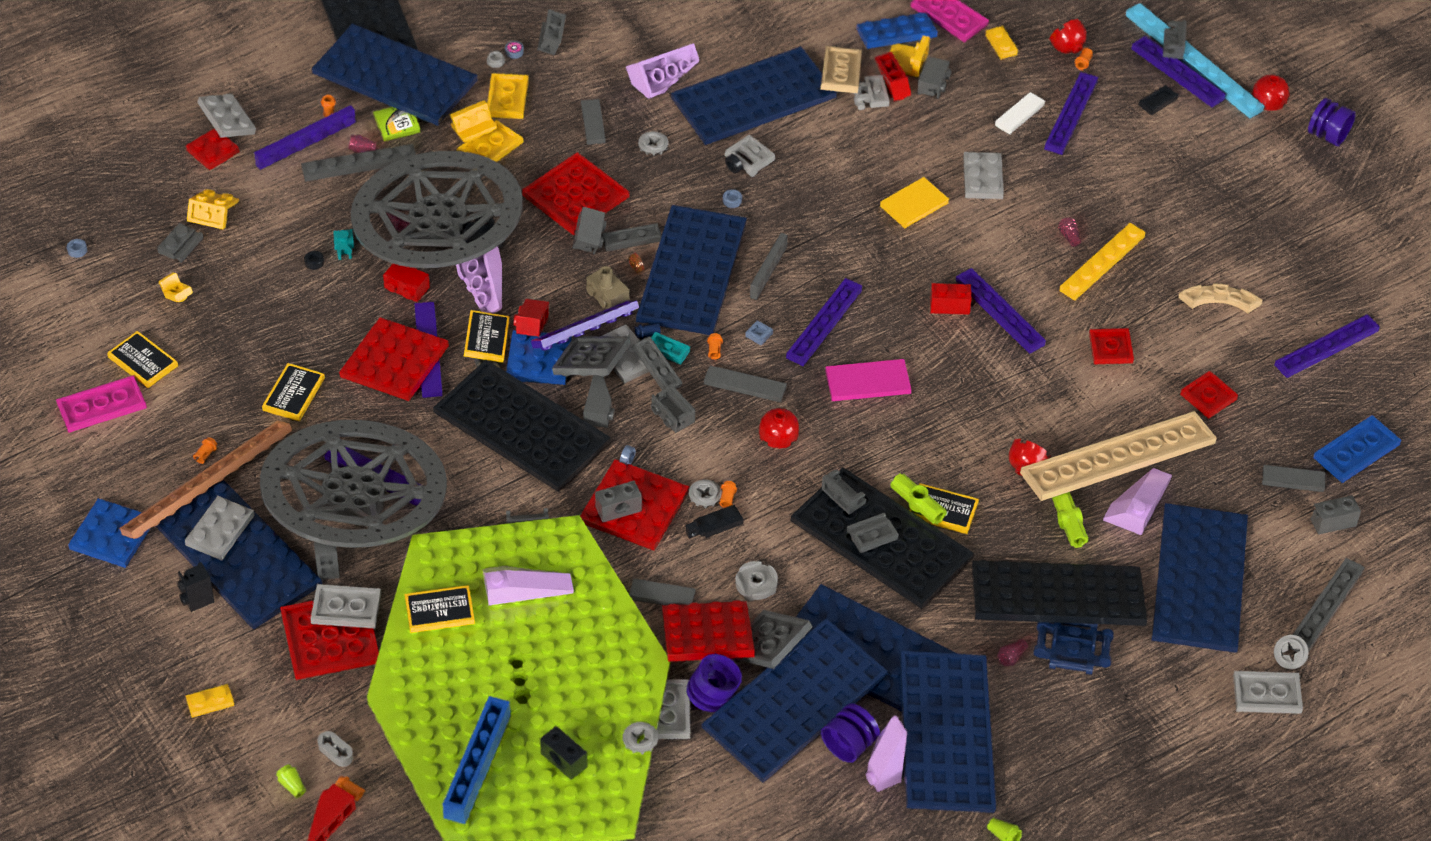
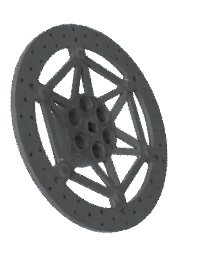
[351,151,523,268]
[260,420,447,548]

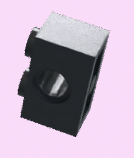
[540,726,587,780]

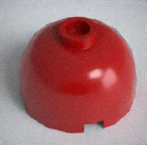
[1049,19,1087,54]
[1252,74,1289,111]
[759,408,799,449]
[1008,439,1051,476]

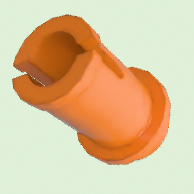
[1075,48,1093,70]
[321,95,336,117]
[707,333,723,360]
[193,437,217,464]
[719,481,737,508]
[335,776,365,801]

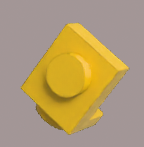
[159,272,193,302]

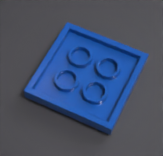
[506,330,572,385]
[68,498,151,568]

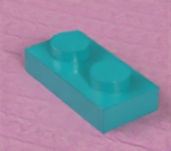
[651,332,690,365]

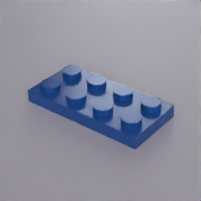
[857,13,937,49]
[1313,415,1401,483]

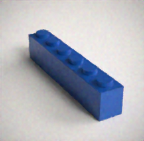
[443,696,511,824]

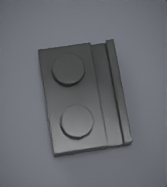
[157,223,203,263]
[847,513,898,553]

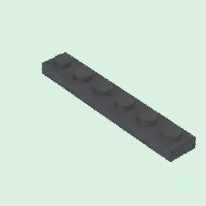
[301,144,416,182]
[1289,558,1365,652]

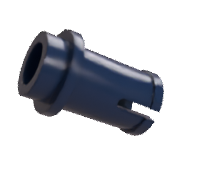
[635,323,661,340]

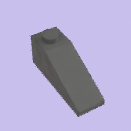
[583,375,615,428]

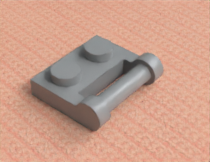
[725,135,775,177]

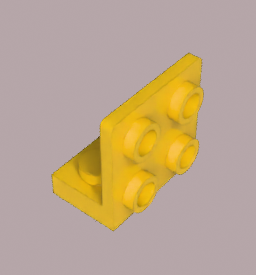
[890,36,930,77]
[187,189,239,229]

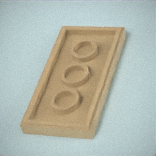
[821,46,862,93]

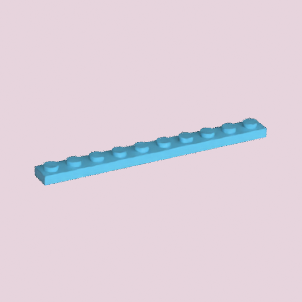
[1126,3,1264,118]

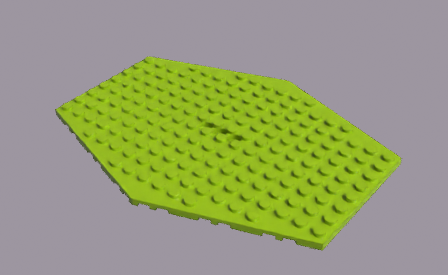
[367,515,670,841]

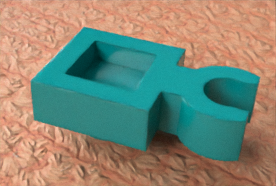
[333,229,354,260]

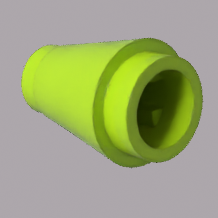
[276,764,307,798]
[987,818,1022,841]

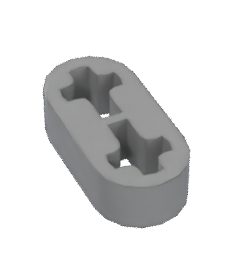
[318,731,353,767]

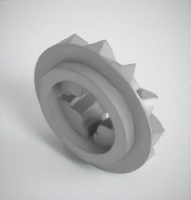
[638,131,668,156]
[689,480,722,509]
[1274,635,1309,669]
[623,722,658,755]

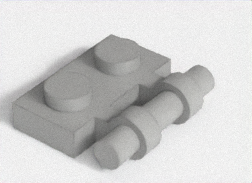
[853,75,889,110]

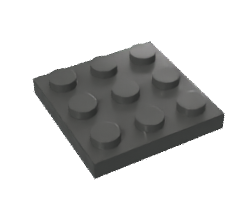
[552,336,630,377]
[732,610,812,669]

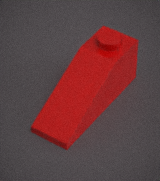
[874,51,911,101]
[307,783,356,841]

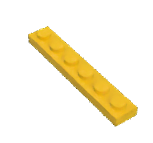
[1060,223,1145,301]

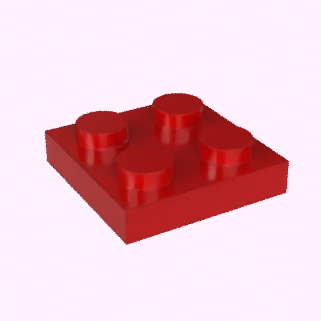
[186,128,240,171]
[1089,328,1134,364]
[1180,371,1238,419]

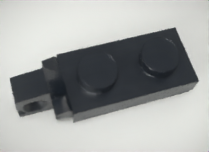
[685,504,744,539]

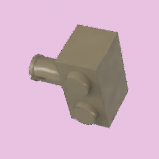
[586,266,629,309]

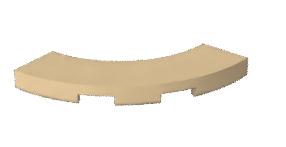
[1179,284,1262,314]

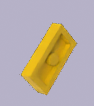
[986,26,1018,59]
[186,684,234,717]

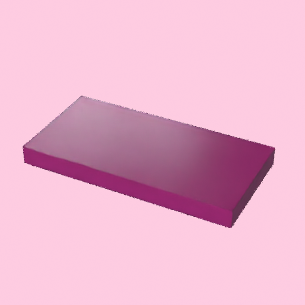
[911,0,989,42]
[825,359,911,401]
[56,375,147,433]

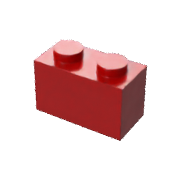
[383,264,430,302]
[930,283,971,315]
[513,299,549,337]

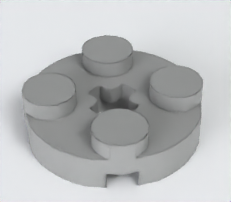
[735,561,778,601]

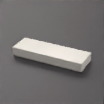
[995,92,1045,134]

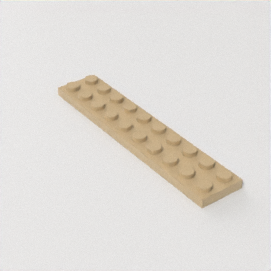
[1020,411,1216,501]

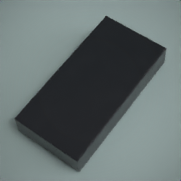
[1138,85,1178,116]

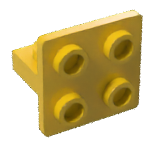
[450,100,497,142]

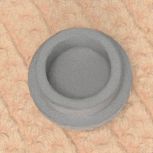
[487,51,505,68]

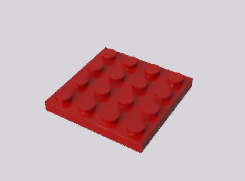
[521,152,630,236]
[339,317,449,401]
[580,459,689,551]
[280,600,379,680]
[662,600,754,662]

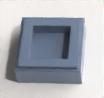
[745,320,773,346]

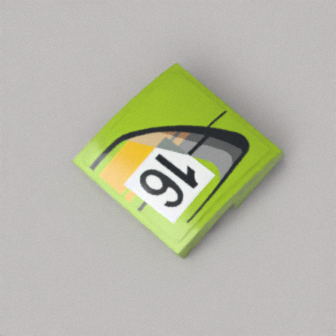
[373,107,420,141]

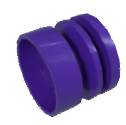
[1308,98,1356,147]
[686,654,742,713]
[821,703,880,763]

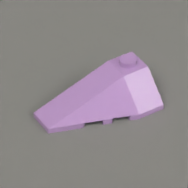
[626,43,700,98]
[456,246,502,314]
[1103,468,1172,535]
[482,566,574,605]
[866,716,907,792]

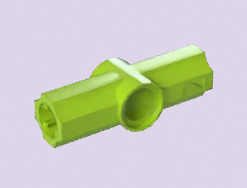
[890,473,947,524]
[1052,492,1088,548]

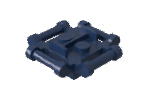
[1033,622,1114,675]

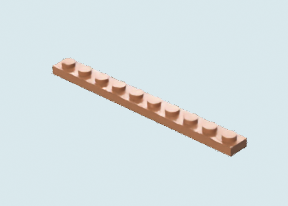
[120,421,292,539]

